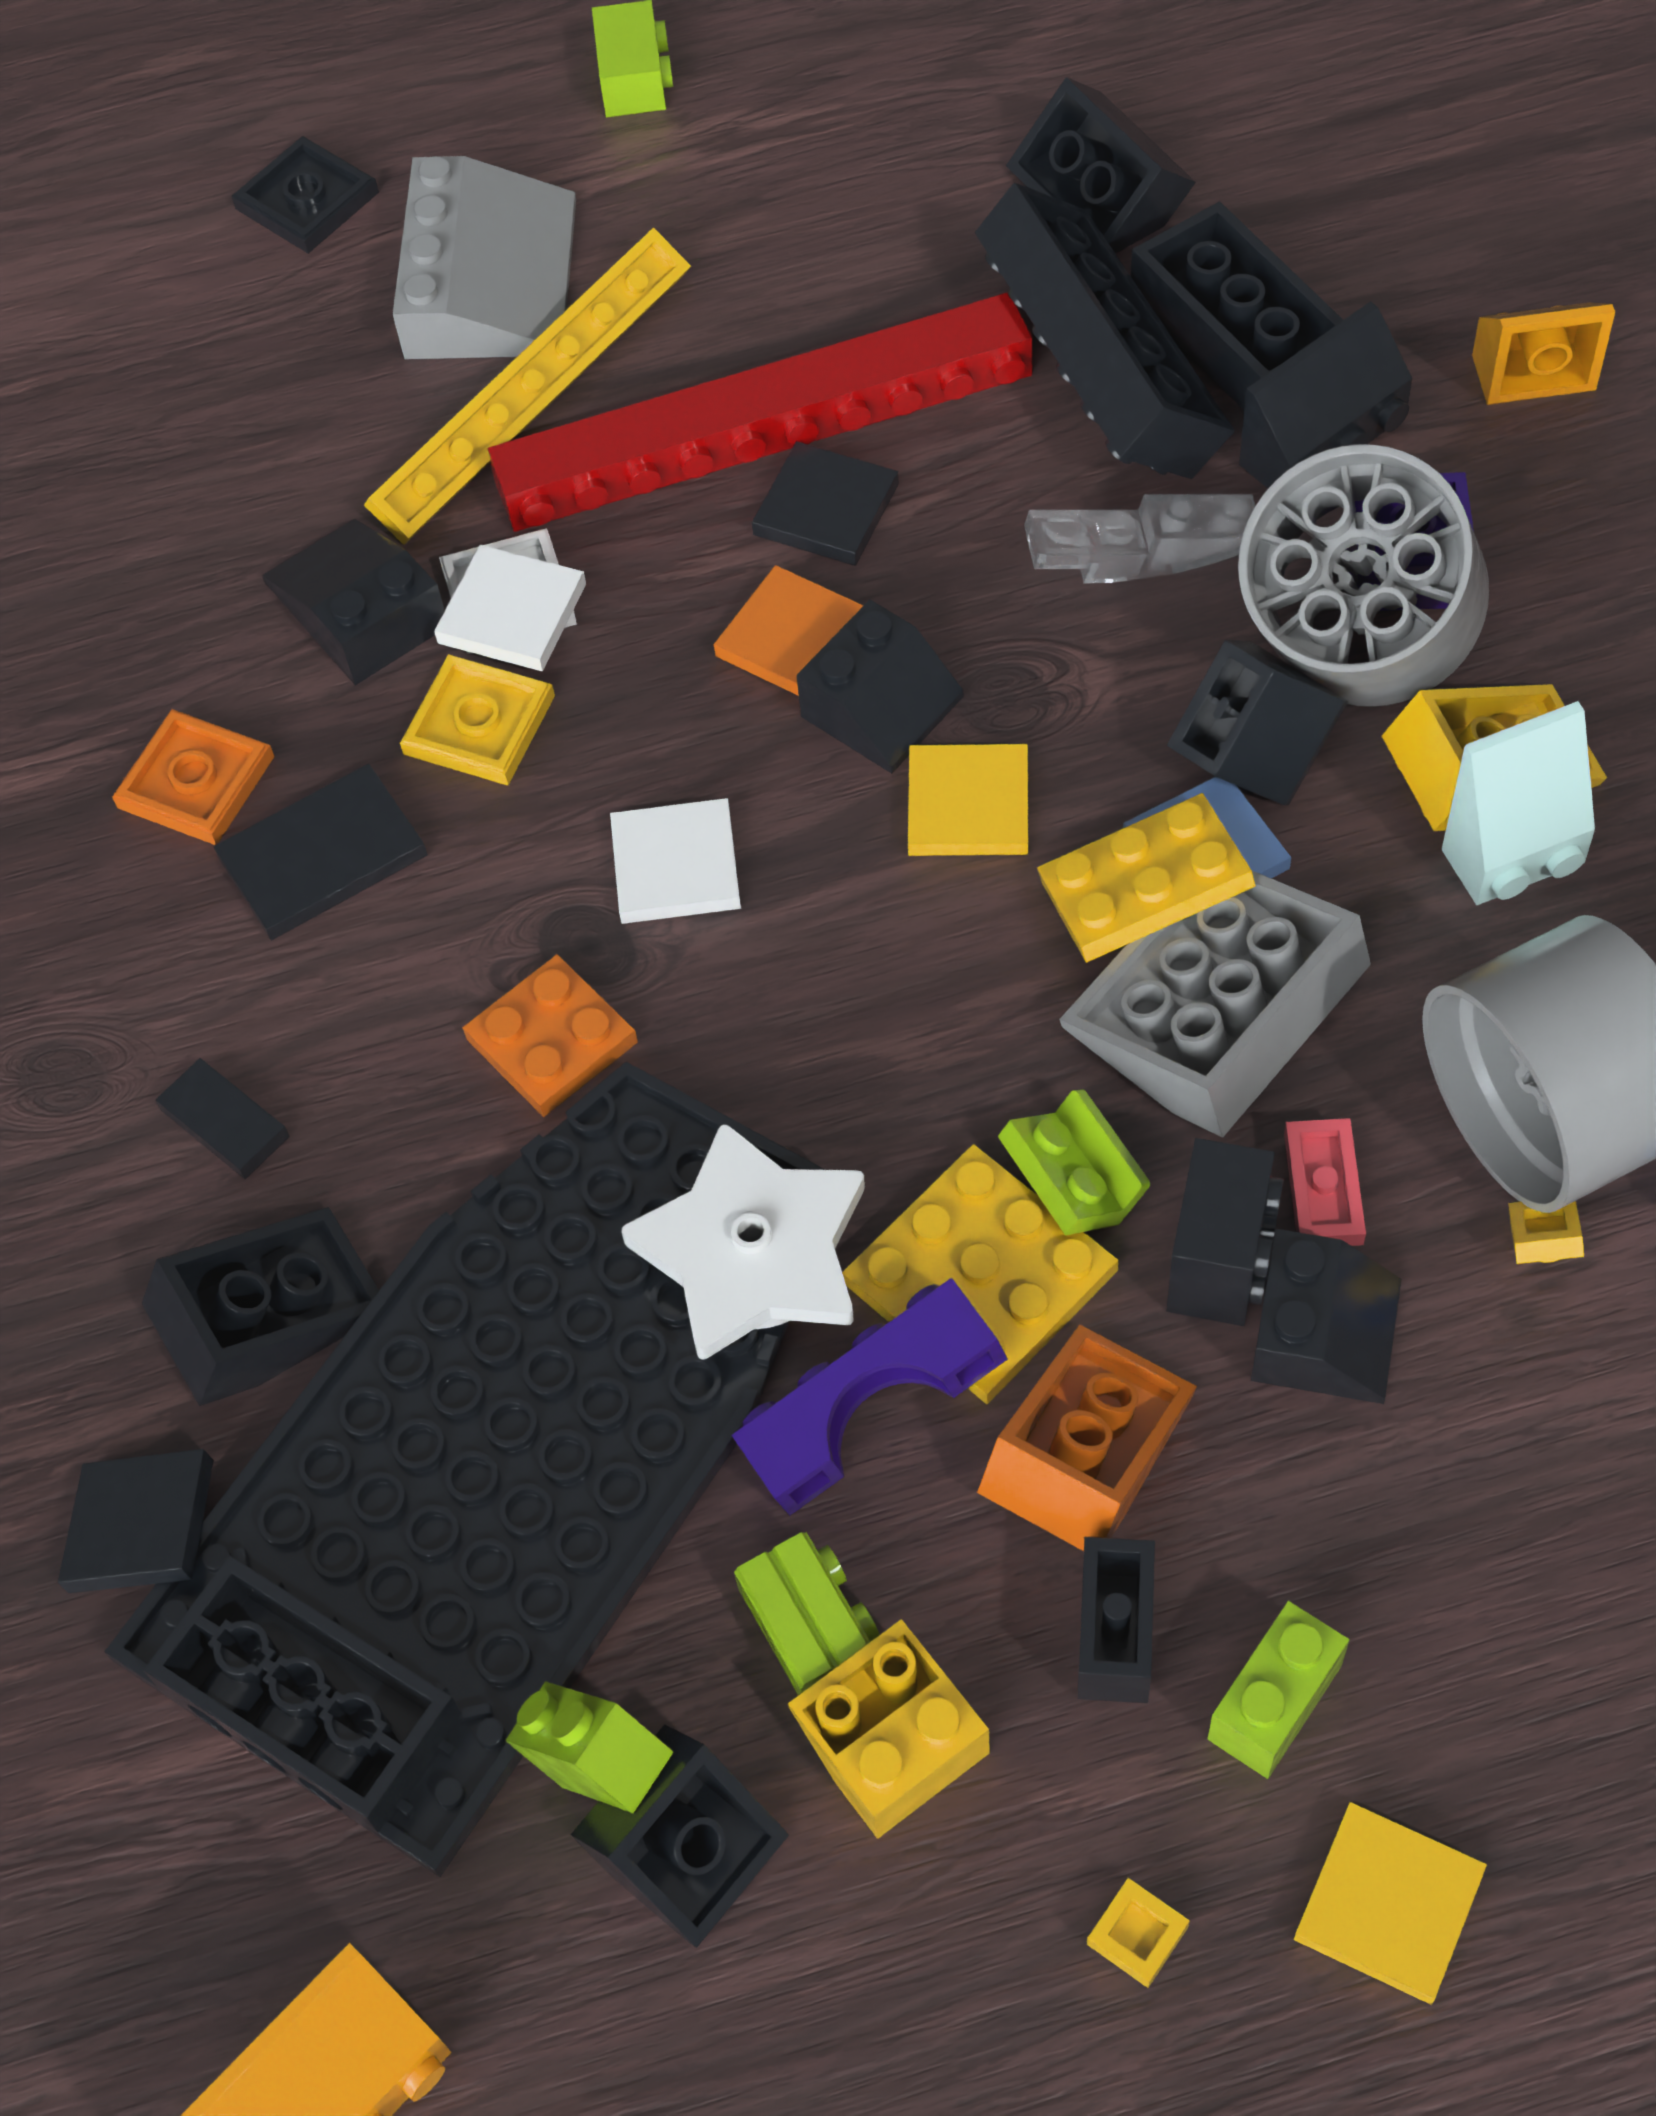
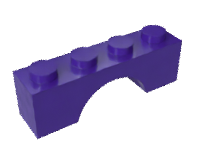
[732,1278,1008,1516]

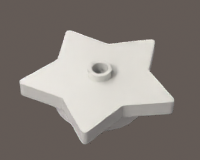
[622,1125,865,1360]

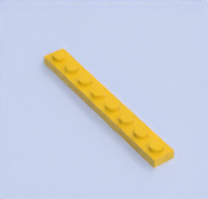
[364,227,691,545]

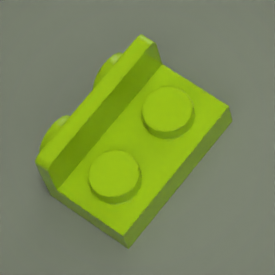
[998,1089,1150,1236]

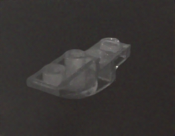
[1024,494,1255,584]

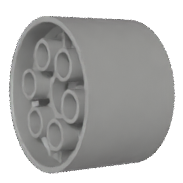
[1238,445,1489,706]
[1422,915,1656,1213]

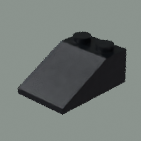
[262,519,445,686]
[142,1207,379,1406]

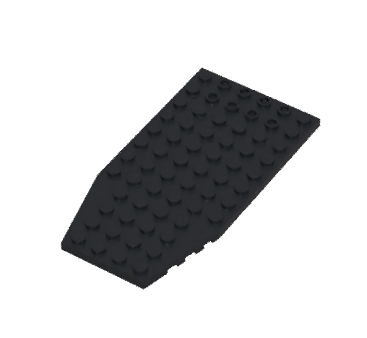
[104,1062,825,1877]

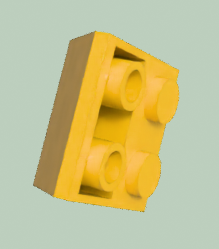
[788,1619,990,1839]

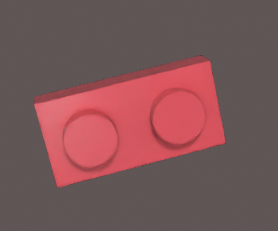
[1284,1118,1366,1246]

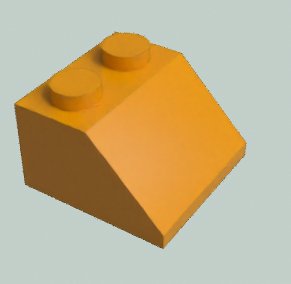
[1472,302,1615,405]

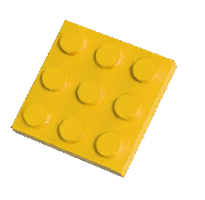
[842,1144,1118,1405]

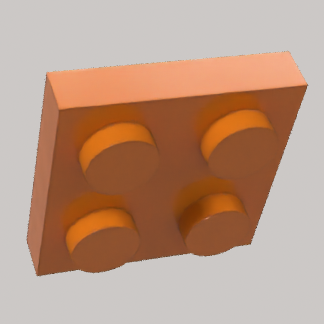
[462,954,638,1118]

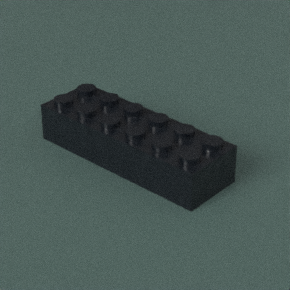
[975,182,1235,479]

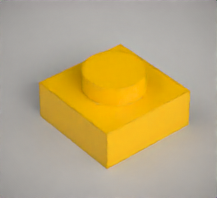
[1508,1201,1584,1264]
[1087,1878,1190,1988]

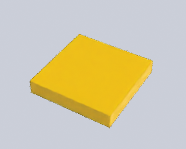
[400,654,555,786]
[908,744,1028,856]
[1293,1802,1487,2005]

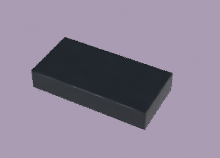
[155,1058,290,1179]

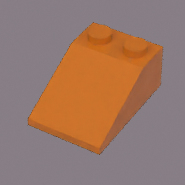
[977,1324,1197,1551]

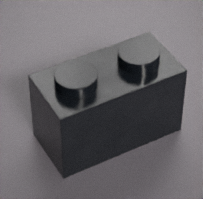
[1078,1537,1155,1703]

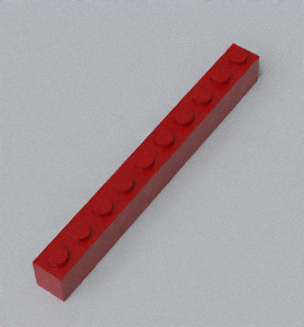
[487,292,1032,532]

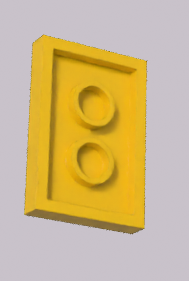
[1037,793,1256,963]

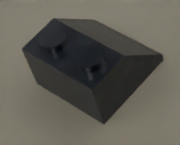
[796,599,964,774]
[1251,1229,1402,1404]
[570,1724,789,1948]

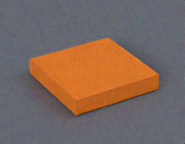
[714,565,864,696]
[112,709,275,845]

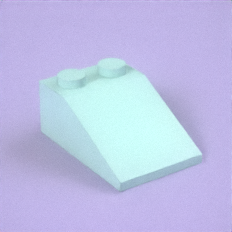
[1442,701,1595,905]

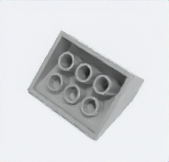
[393,156,576,359]
[1059,871,1371,1138]

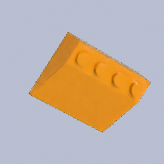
[180,1943,452,2116]

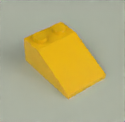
[1382,684,1607,831]

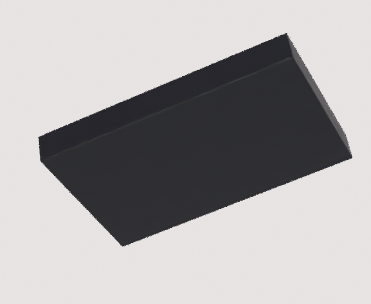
[213,763,428,941]

